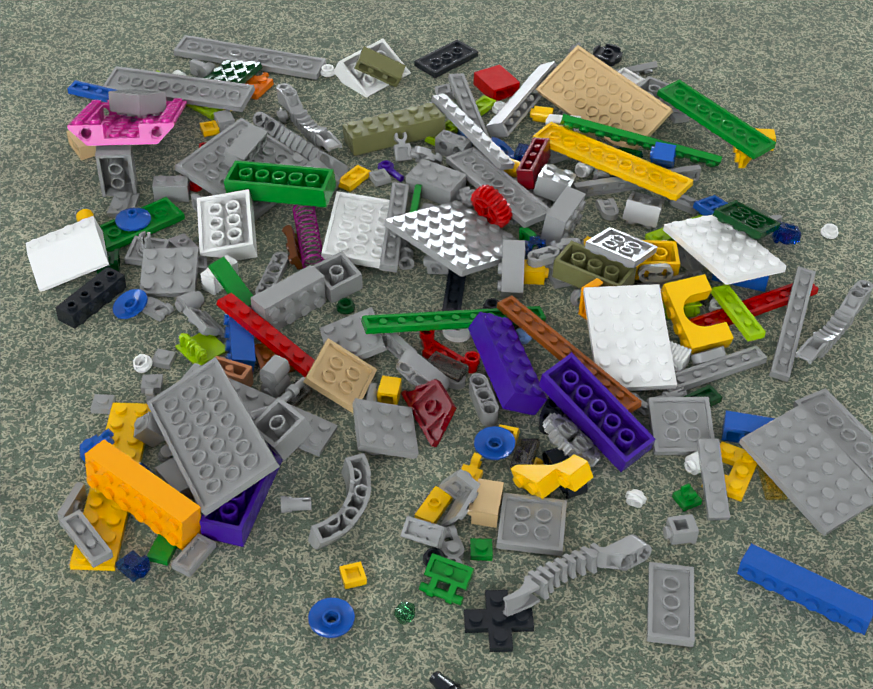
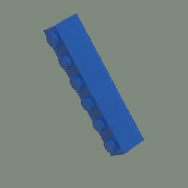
[737,543,873,635]

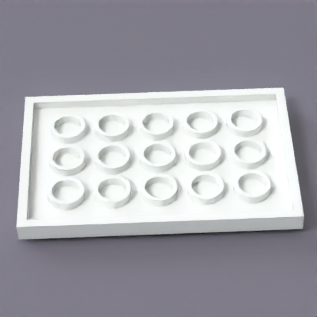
[321,191,390,268]
[663,215,786,285]
[583,284,677,391]

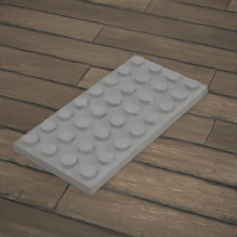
[146,357,280,516]

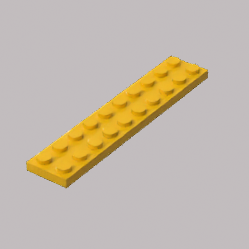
[533,122,694,201]
[69,402,151,571]

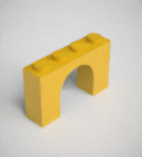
[661,274,734,356]

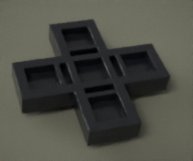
[463,590,534,652]

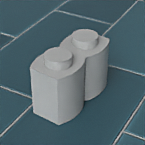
[260,355,291,398]

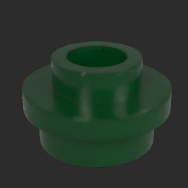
[336,298,355,314]

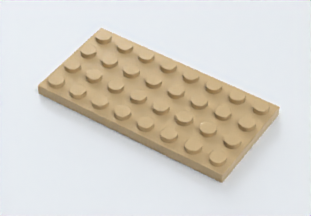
[536,45,673,150]

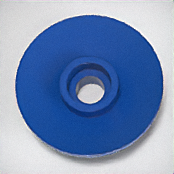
[491,137,517,160]
[115,208,151,231]
[113,289,148,319]
[474,426,515,460]
[308,598,355,638]

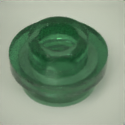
[394,602,415,625]

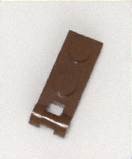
[282,225,303,270]

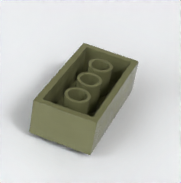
[552,240,637,289]

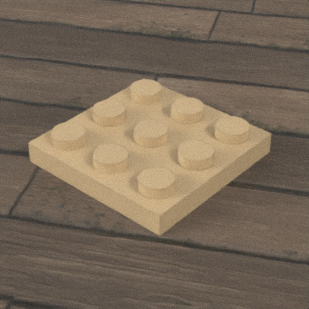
[303,338,377,414]

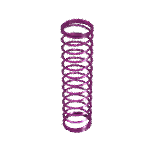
[293,204,325,268]

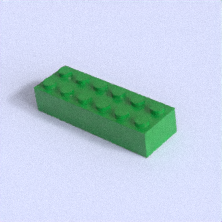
[224,160,336,207]

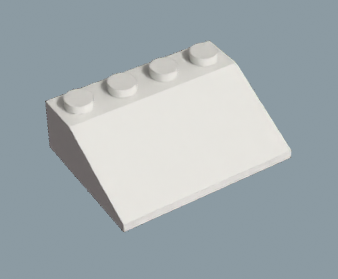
[333,39,411,97]
[197,189,258,260]
[26,216,109,292]

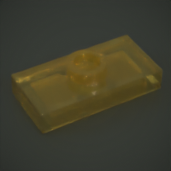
[757,465,787,500]

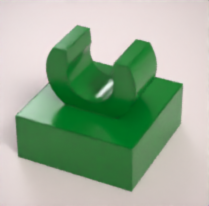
[672,484,702,512]

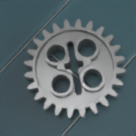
[542,413,601,467]

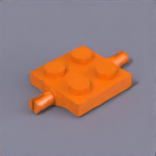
[245,72,274,100]

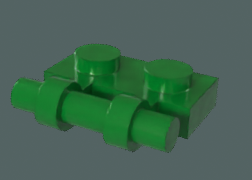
[419,553,475,606]

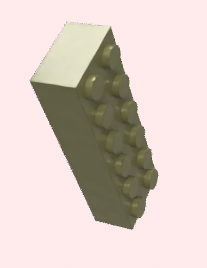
[342,103,446,156]

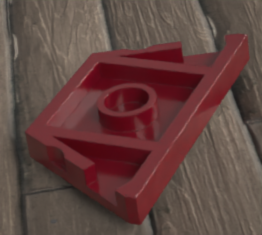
[401,379,457,447]

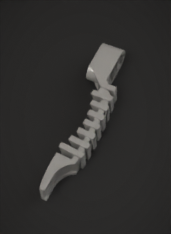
[276,83,342,152]
[253,111,350,178]
[795,280,873,365]
[503,534,652,616]

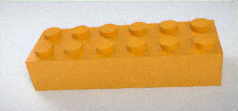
[85,439,201,550]

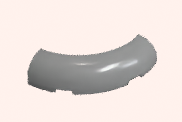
[308,453,371,549]

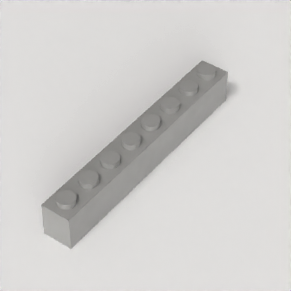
[486,61,557,138]

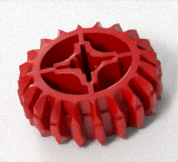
[471,184,513,228]

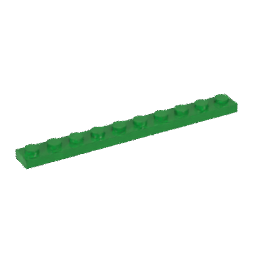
[560,114,722,167]
[361,306,546,334]

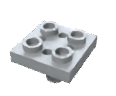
[124,231,170,266]

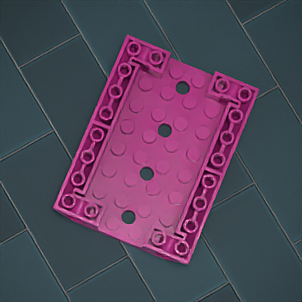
[67,98,187,146]

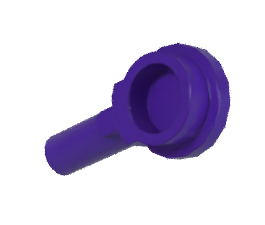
[378,160,404,182]

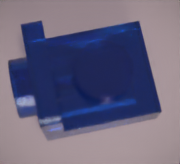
[115,550,151,582]

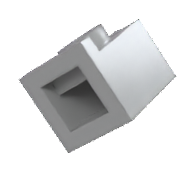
[663,514,699,545]

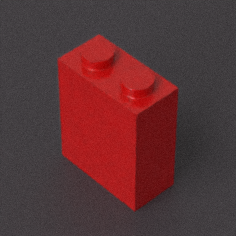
[473,64,520,102]

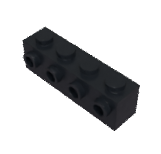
[55,267,127,329]

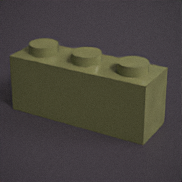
[354,46,406,87]

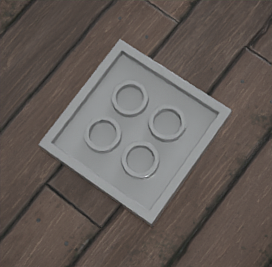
[585,227,657,268]
[140,247,199,297]
[319,307,387,360]
[648,397,715,455]
[352,398,419,459]
[496,493,567,556]

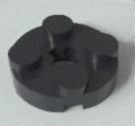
[593,44,623,66]

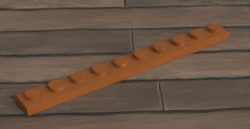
[497,295,642,413]

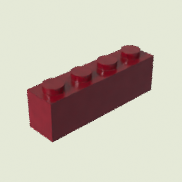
[516,137,551,190]

